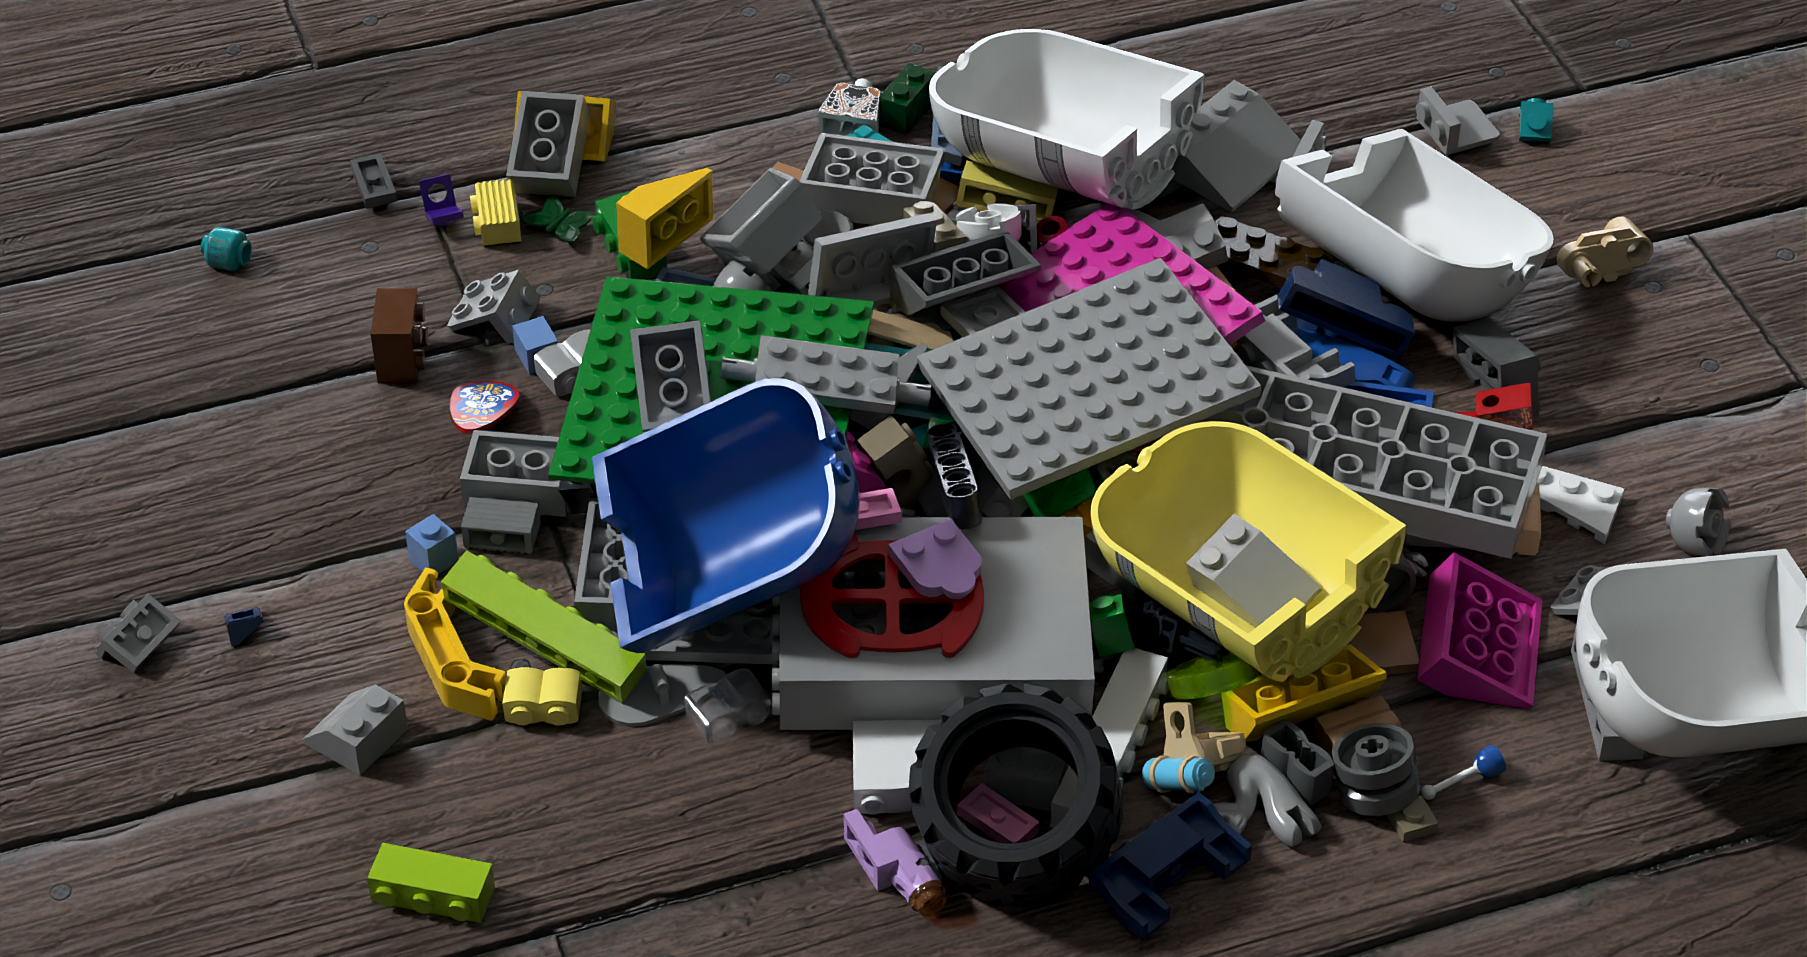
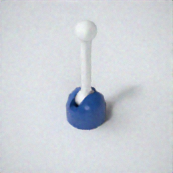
[1421,745,1506,800]

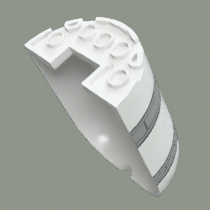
[929,29,1204,210]

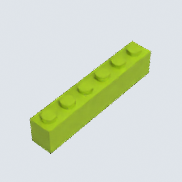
[441,550,647,703]

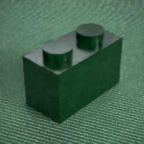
[879,63,936,136]

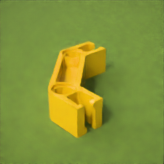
[404,567,506,721]

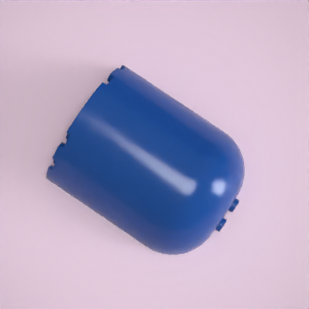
[592,378,860,653]

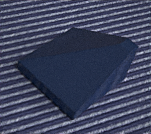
[224,607,264,647]

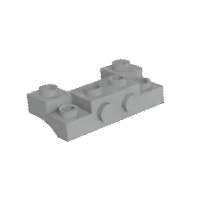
[1236,295,1356,387]

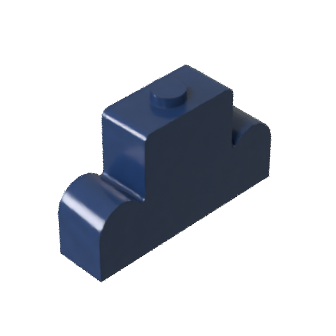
[1278,259,1415,360]

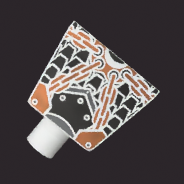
[818,79,880,136]

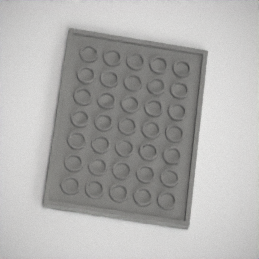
[916,258,1261,500]

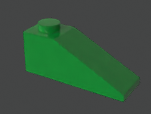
[1089,588,1135,658]

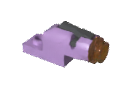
[844,809,946,916]

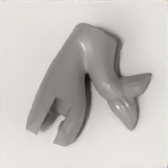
[1213,752,1322,847]

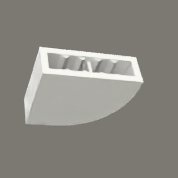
[853,720,942,814]

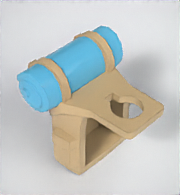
[1142,702,1246,794]

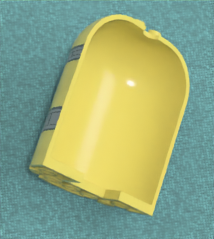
[1091,421,1406,682]

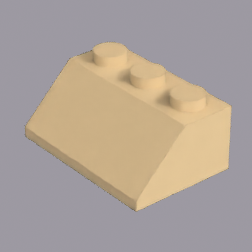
[866,307,953,352]

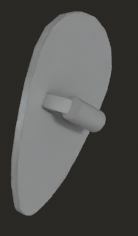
[598,664,726,727]

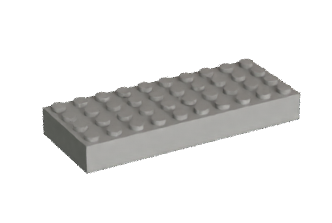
[1193,365,1547,559]

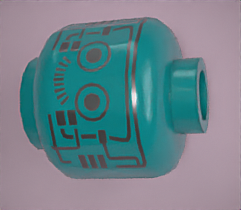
[201,227,252,272]

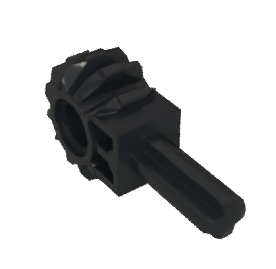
[1134,600,1228,663]

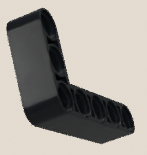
[926,421,983,529]

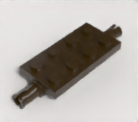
[1215,216,1335,288]

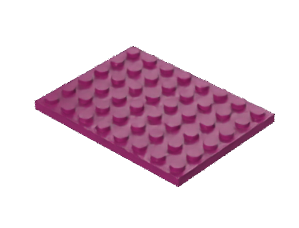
[1000,203,1265,345]

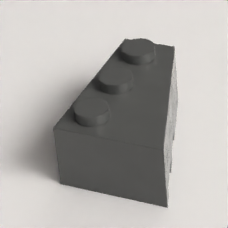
[1453,318,1540,417]

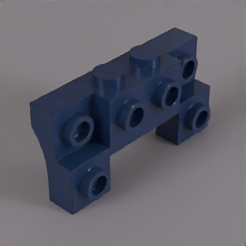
[1089,792,1252,941]

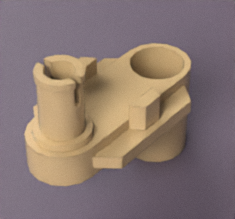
[1556,217,1654,287]

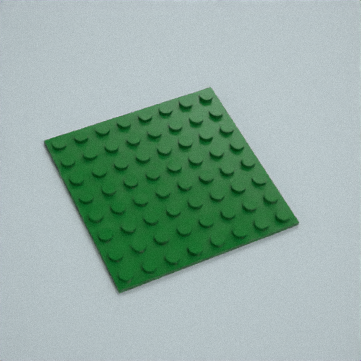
[548,276,874,484]

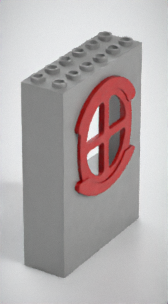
[772,517,1095,730]

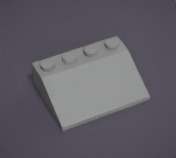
[1171,80,1301,213]
[799,133,945,226]

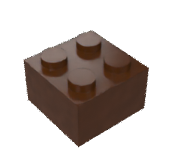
[370,288,428,383]

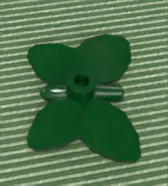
[520,196,593,243]

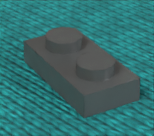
[350,153,397,209]

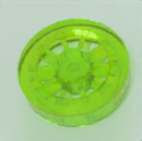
[1166,650,1260,700]

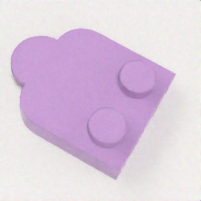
[888,518,982,599]

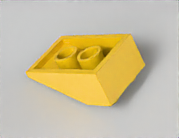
[616,168,713,269]

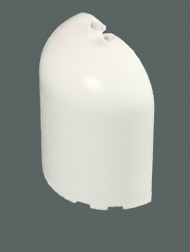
[1275,128,1554,322]
[1576,549,1807,757]

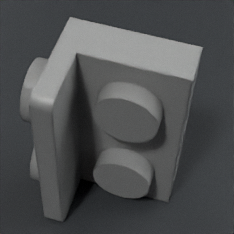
[96,594,181,673]

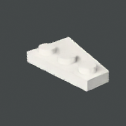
[1537,466,1624,544]

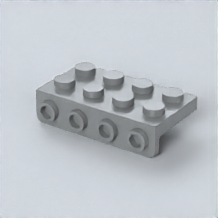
[808,213,937,306]

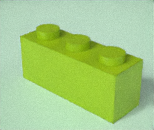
[367,843,495,923]

